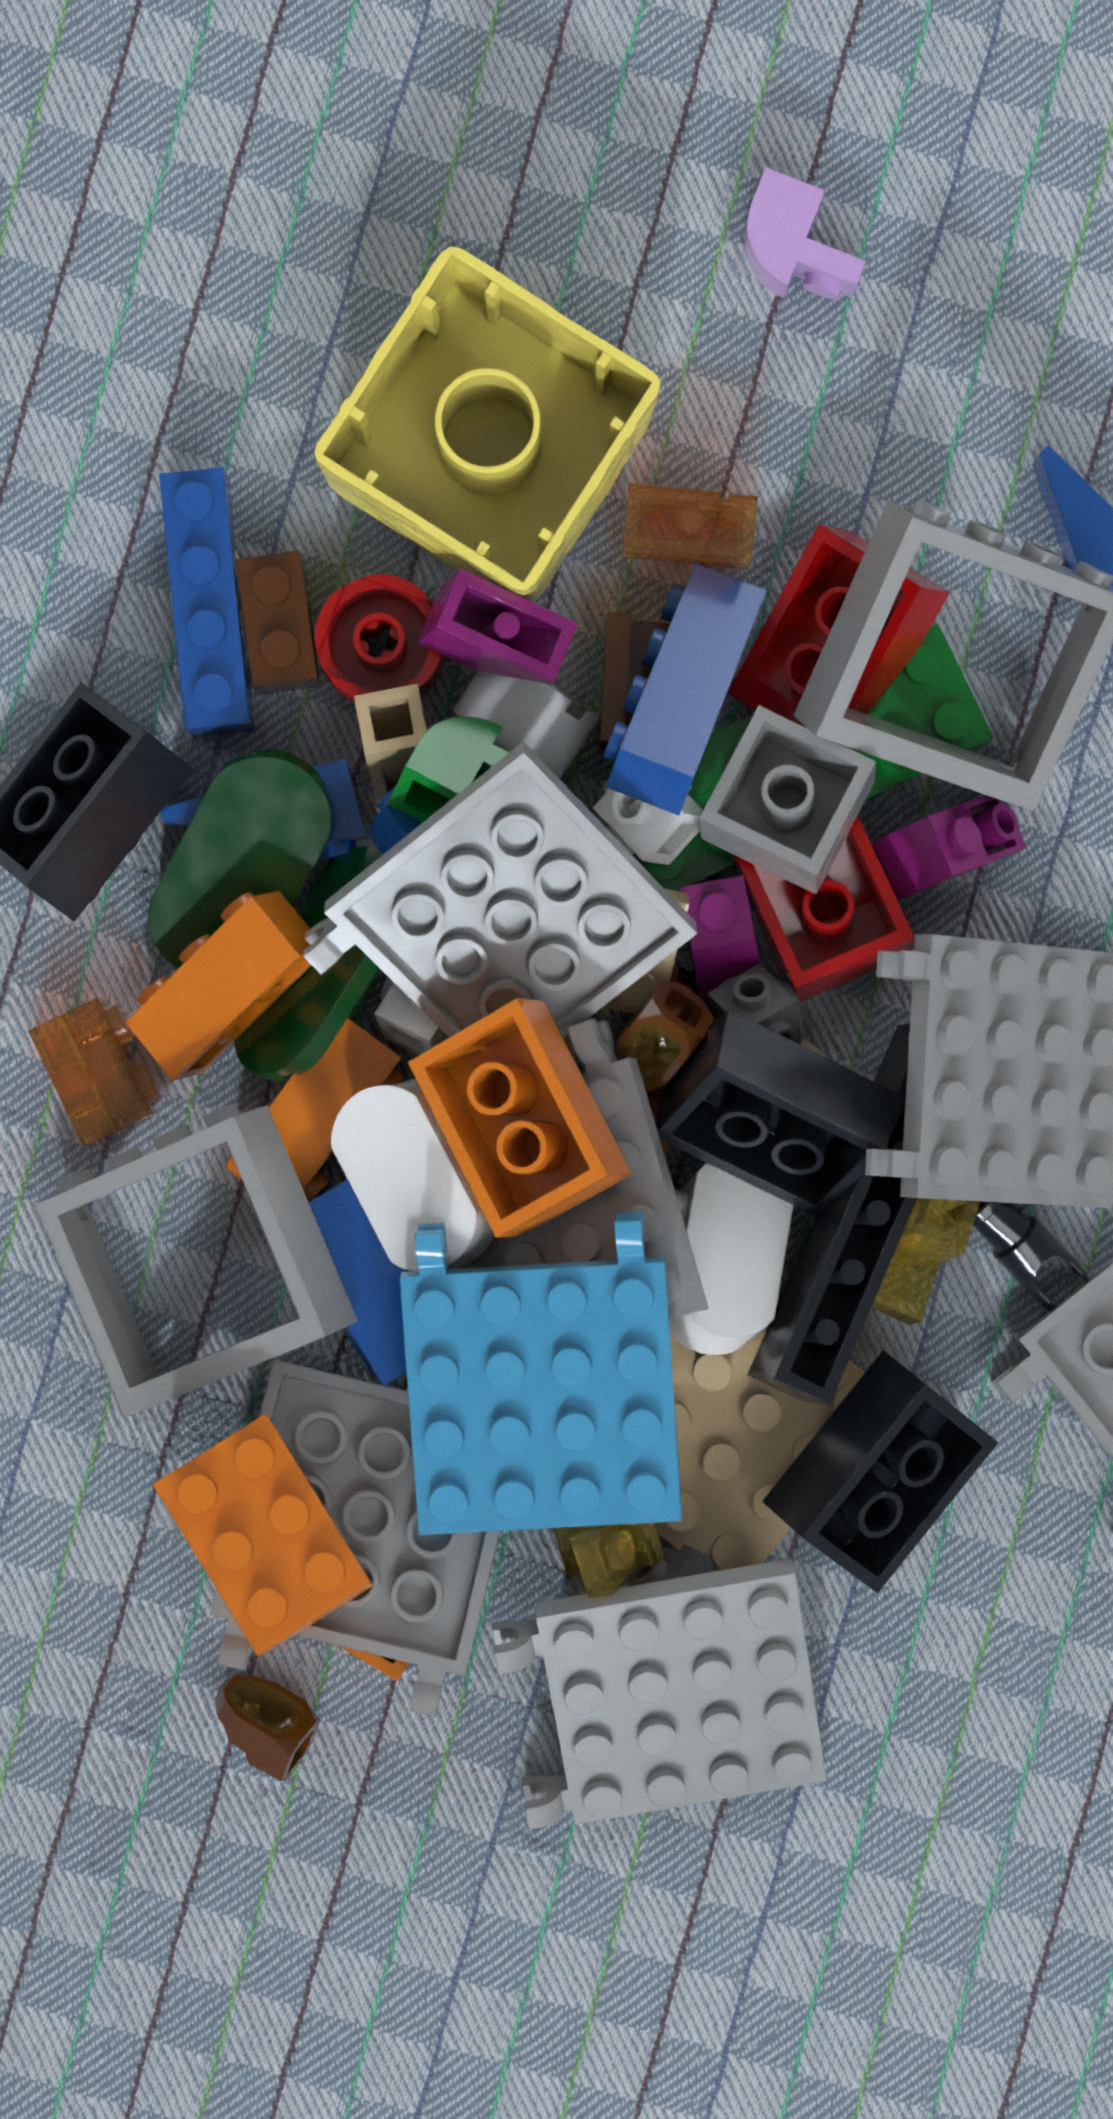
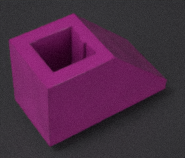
[873,795,1026,900]

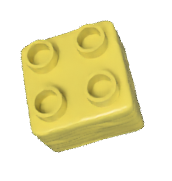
[314,246,661,603]

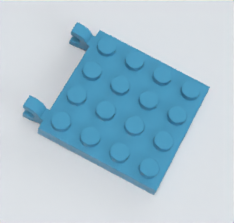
[400,1211,682,1535]

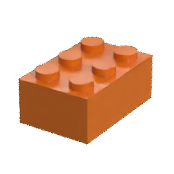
[408,998,632,1238]
[152,1414,373,1656]

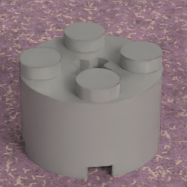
[452,671,601,779]

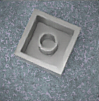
[699,705,876,895]

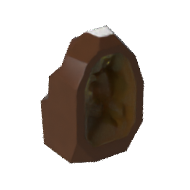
[614,981,714,1092]
[215,1675,321,1781]

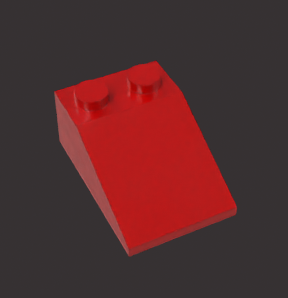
[728,524,950,728]
[731,816,914,1002]

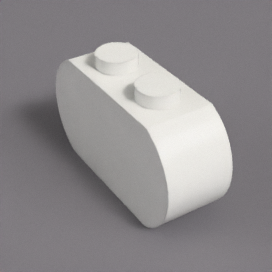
[331,1084,495,1271]
[670,1163,793,1355]

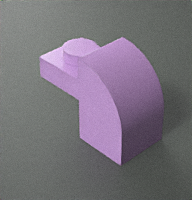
[744,167,866,300]

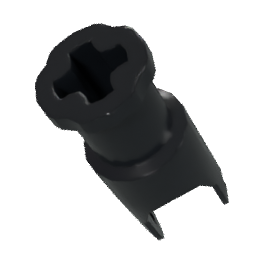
[957,1201,1089,1311]

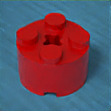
[314,574,445,705]

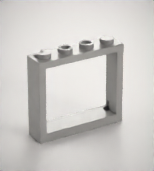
[793,500,1113,812]
[36,1103,358,1418]

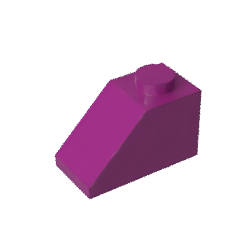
[418,568,578,685]
[679,875,759,1009]

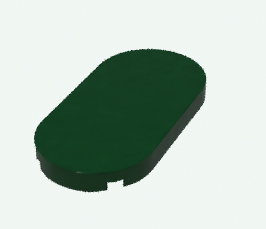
[148,749,334,969]
[234,846,382,1082]

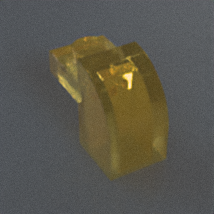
[871,1198,980,1325]
[552,1523,664,1598]

